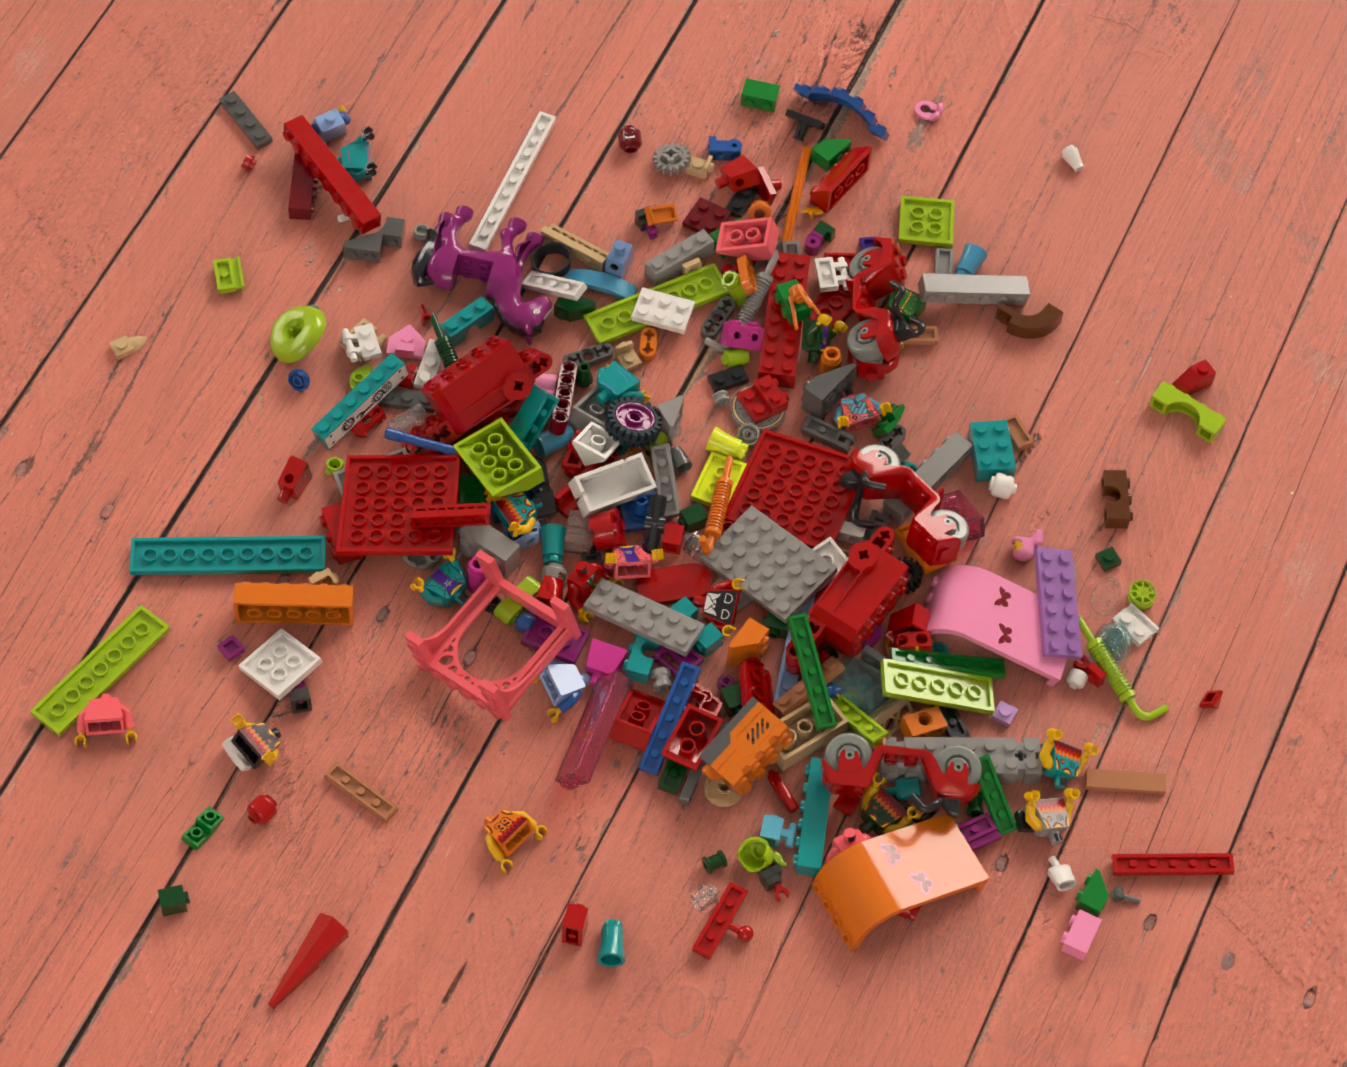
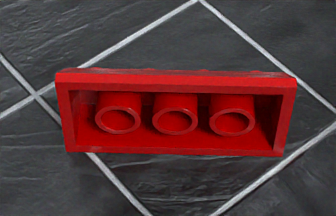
[810,146,872,214]

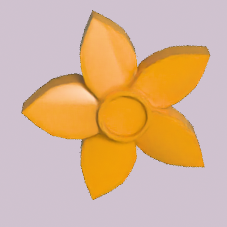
[801,206,823,219]

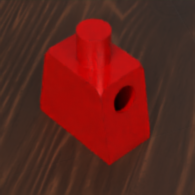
[715,155,761,192]

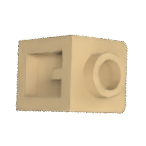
[686,155,715,179]
[615,340,642,372]

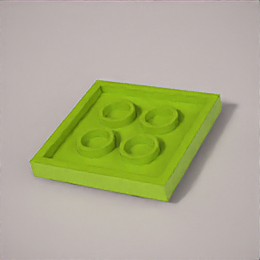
[898,195,955,248]

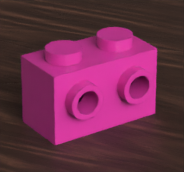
[720,319,764,351]

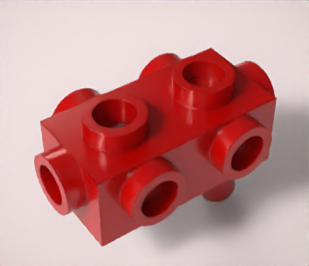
[561,430,589,478]

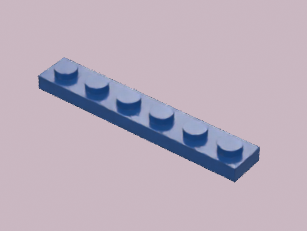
[638,661,701,777]

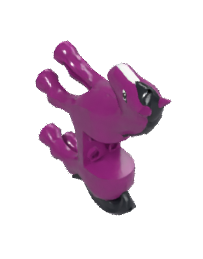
[411,205,553,345]

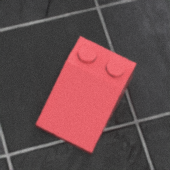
[716,217,779,261]

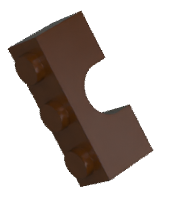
[1101,470,1133,529]

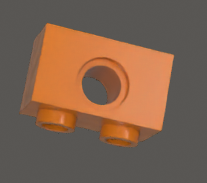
[898,706,948,737]

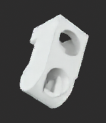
[837,520,866,544]

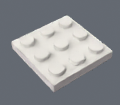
[238,628,323,701]

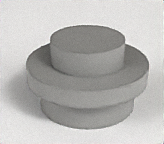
[413,224,430,241]

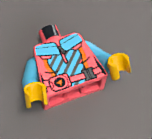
[834,388,892,433]

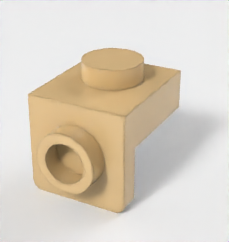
[308,567,340,585]

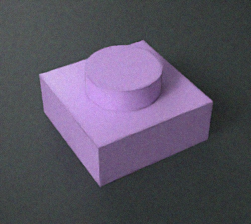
[991,701,1018,728]

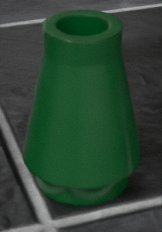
[575,362,594,388]

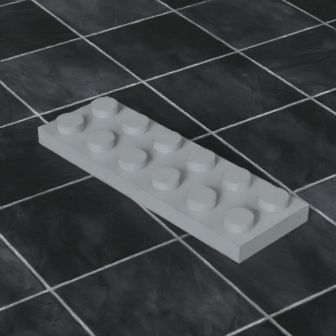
[583,578,705,657]

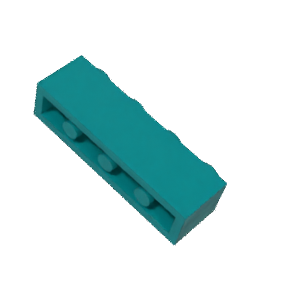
[510,385,560,452]

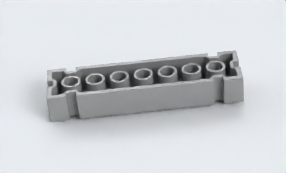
[879,737,1042,784]

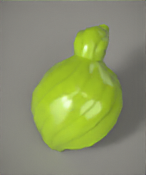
[736,837,787,872]

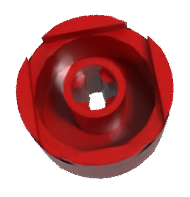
[589,508,626,551]

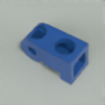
[708,136,742,160]

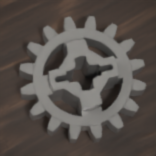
[652,142,692,176]

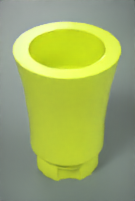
[705,426,749,462]

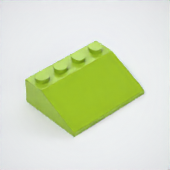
[453,417,545,498]

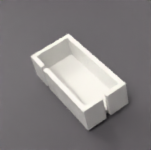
[568,452,657,518]

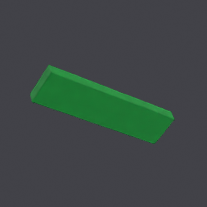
[978,754,1017,835]

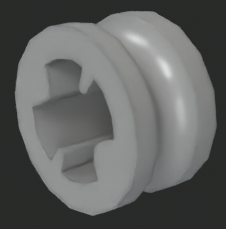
[712,390,731,408]

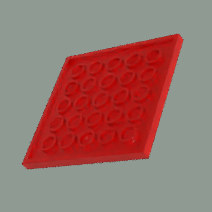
[724,429,856,549]
[336,454,462,556]

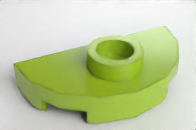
[350,365,373,390]

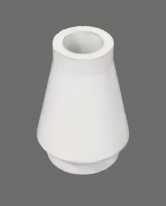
[1061,145,1084,172]

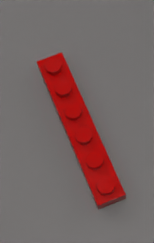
[1111,853,1235,876]

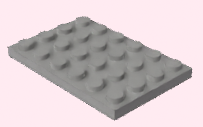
[700,506,838,624]

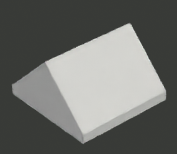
[572,421,620,466]

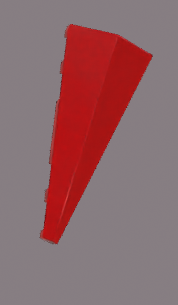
[268,913,349,1009]

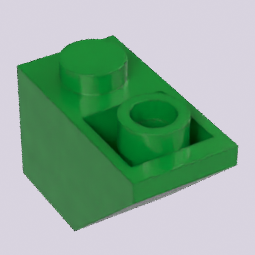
[1075,869,1109,918]

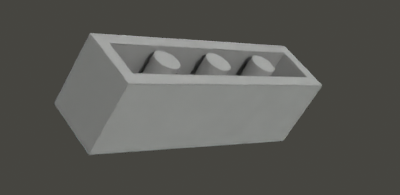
[644,229,714,287]

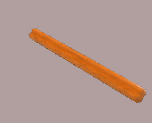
[781,146,812,242]

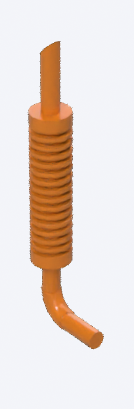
[699,456,733,555]

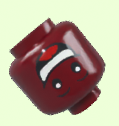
[618,125,642,153]

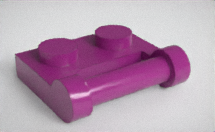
[652,646,704,678]

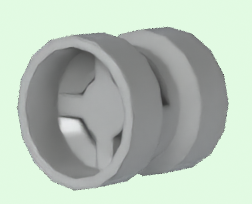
[651,667,673,694]

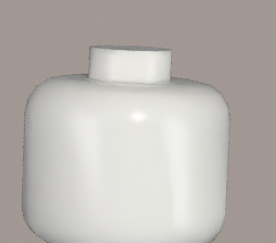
[1066,668,1088,690]

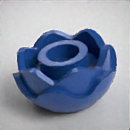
[288,369,310,391]

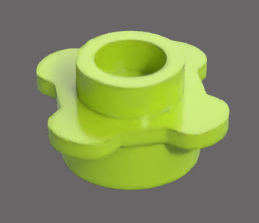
[325,457,345,475]

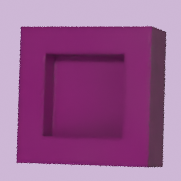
[217,635,245,662]

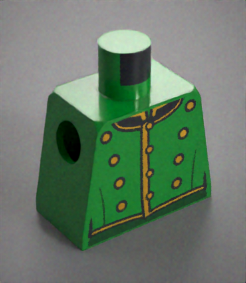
[887,288,927,326]

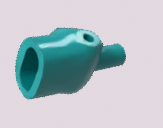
[885,777,922,801]

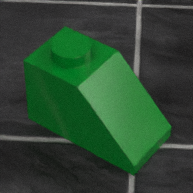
[811,139,852,172]

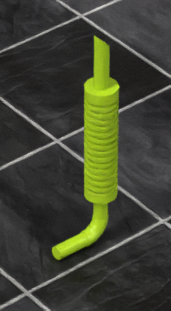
[1079,615,1169,721]

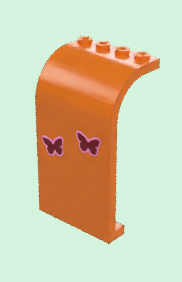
[811,814,990,951]

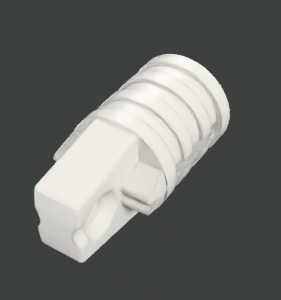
[222,736,252,771]

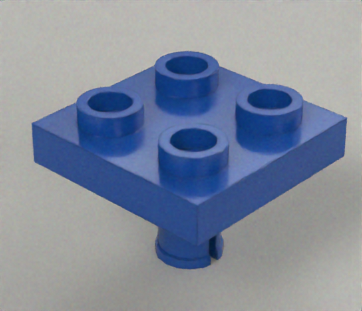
[619,491,656,533]

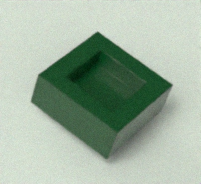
[1095,546,1122,572]

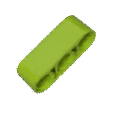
[493,576,541,626]

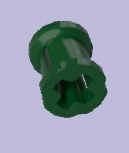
[966,792,984,817]
[701,850,728,874]

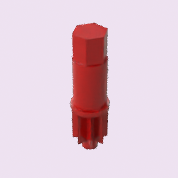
[767,769,799,813]

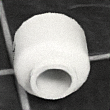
[988,473,1017,500]

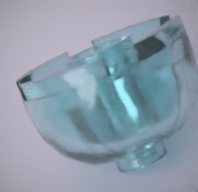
[1094,623,1132,663]

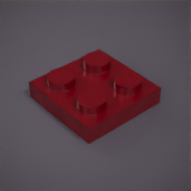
[682,197,732,236]

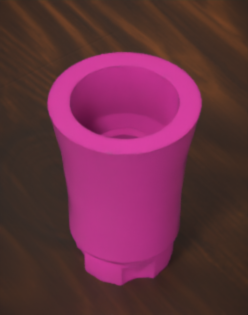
[466,556,486,594]

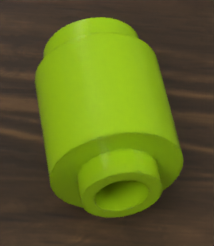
[721,348,750,368]

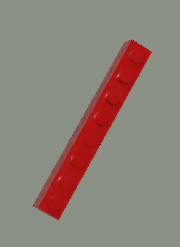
[283,115,381,235]

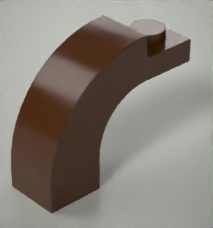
[995,303,1064,339]

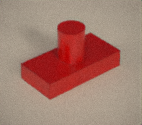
[755,166,782,206]

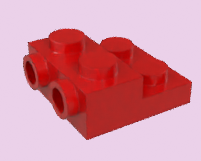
[736,374,789,425]

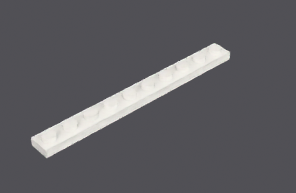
[469,111,556,252]

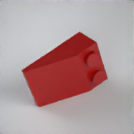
[608,688,666,751]
[661,703,725,772]

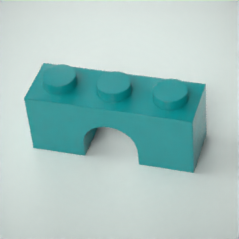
[440,296,494,348]
[670,597,724,658]
[623,633,661,685]

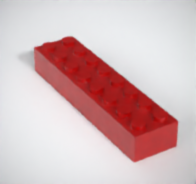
[758,252,810,389]

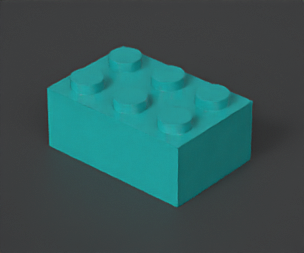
[967,420,1016,482]

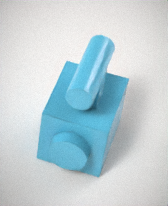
[760,814,797,848]

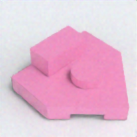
[386,324,426,360]

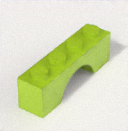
[1149,381,1227,444]

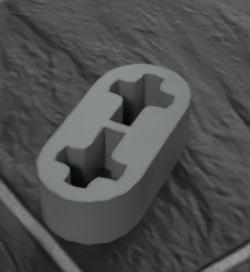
[879,425,906,450]

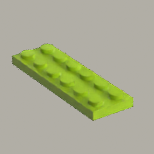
[880,658,995,715]

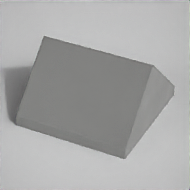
[657,395,684,447]

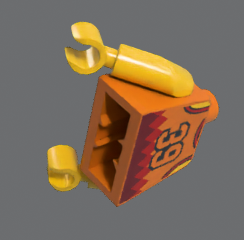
[484,810,547,874]

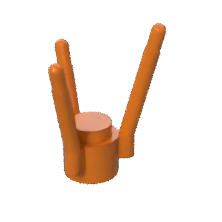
[787,284,821,330]

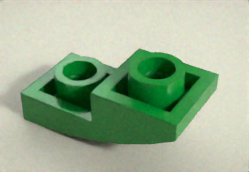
[871,403,905,437]
[181,806,224,851]

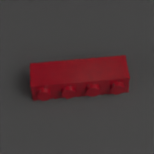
[288,153,319,220]

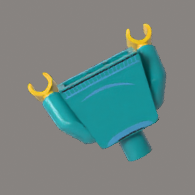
[595,360,651,405]

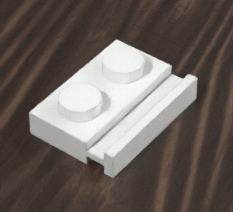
[1111,603,1159,648]

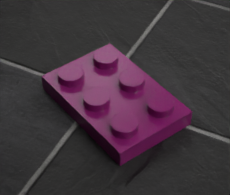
[521,614,590,665]

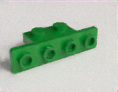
[459,475,487,504]

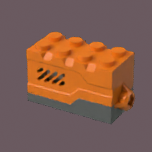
[699,697,794,797]

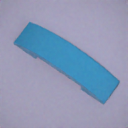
[564,269,637,301]

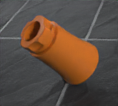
[816,346,842,376]

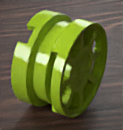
[1127,580,1156,611]

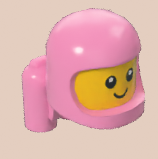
[1011,529,1043,562]

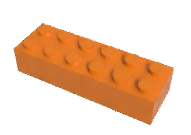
[233,581,355,625]

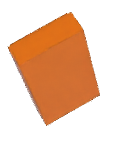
[644,203,678,226]

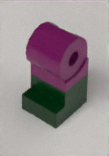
[804,220,836,256]

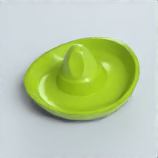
[270,306,326,363]

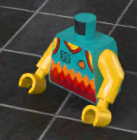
[484,490,543,538]
[1039,728,1099,790]

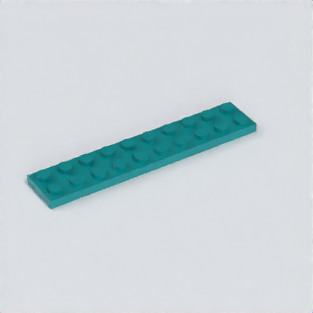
[129,536,326,575]

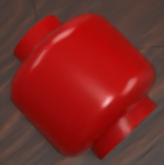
[247,795,277,825]

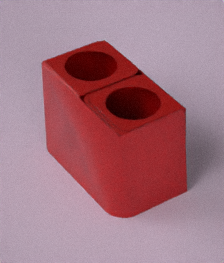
[536,575,564,608]

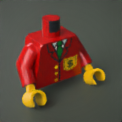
[566,561,624,622]

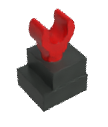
[759,864,790,902]

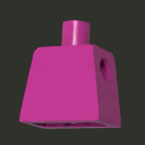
[586,638,628,688]

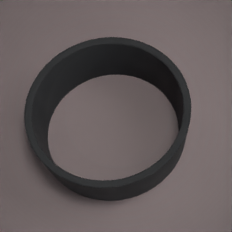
[531,242,571,277]

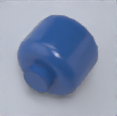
[514,613,535,633]

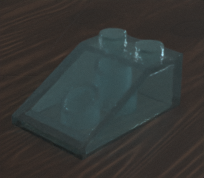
[829,657,891,716]

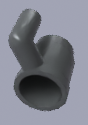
[671,446,692,474]

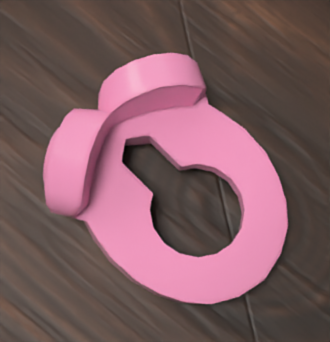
[915,101,943,122]

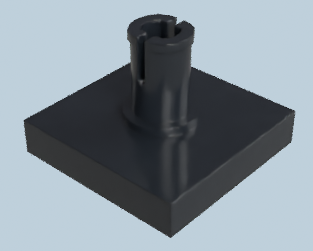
[785,109,826,142]

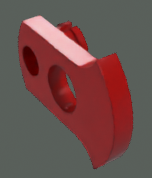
[351,405,387,438]

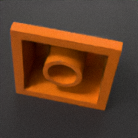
[726,617,770,666]

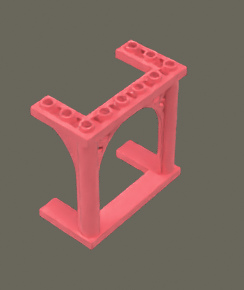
[404,550,581,722]

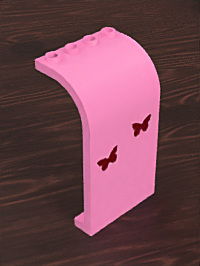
[924,565,1079,687]

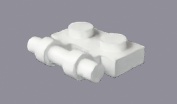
[814,257,851,292]
[341,323,382,363]

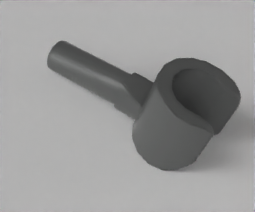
[1112,887,1140,904]

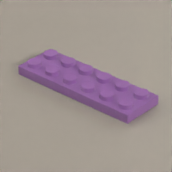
[1034,547,1082,660]

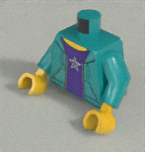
[410,547,470,608]

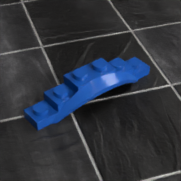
[793,83,890,141]

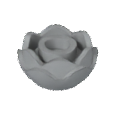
[737,423,760,446]

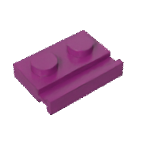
[957,812,1002,852]

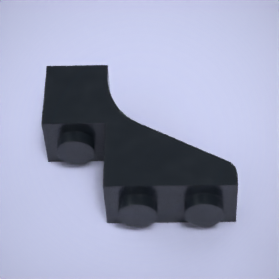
[530,456,557,516]

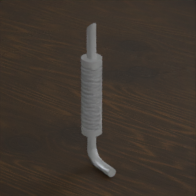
[703,249,779,353]

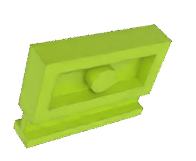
[213,256,245,294]

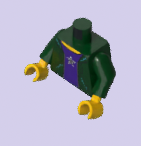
[801,314,848,364]

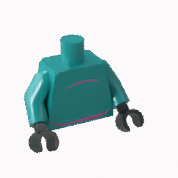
[337,126,377,182]

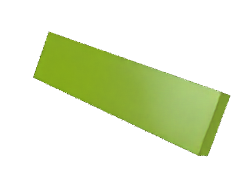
[833,695,890,748]

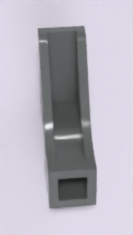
[343,217,406,263]

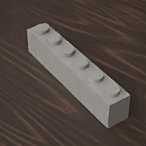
[918,273,1030,306]
[883,432,973,526]

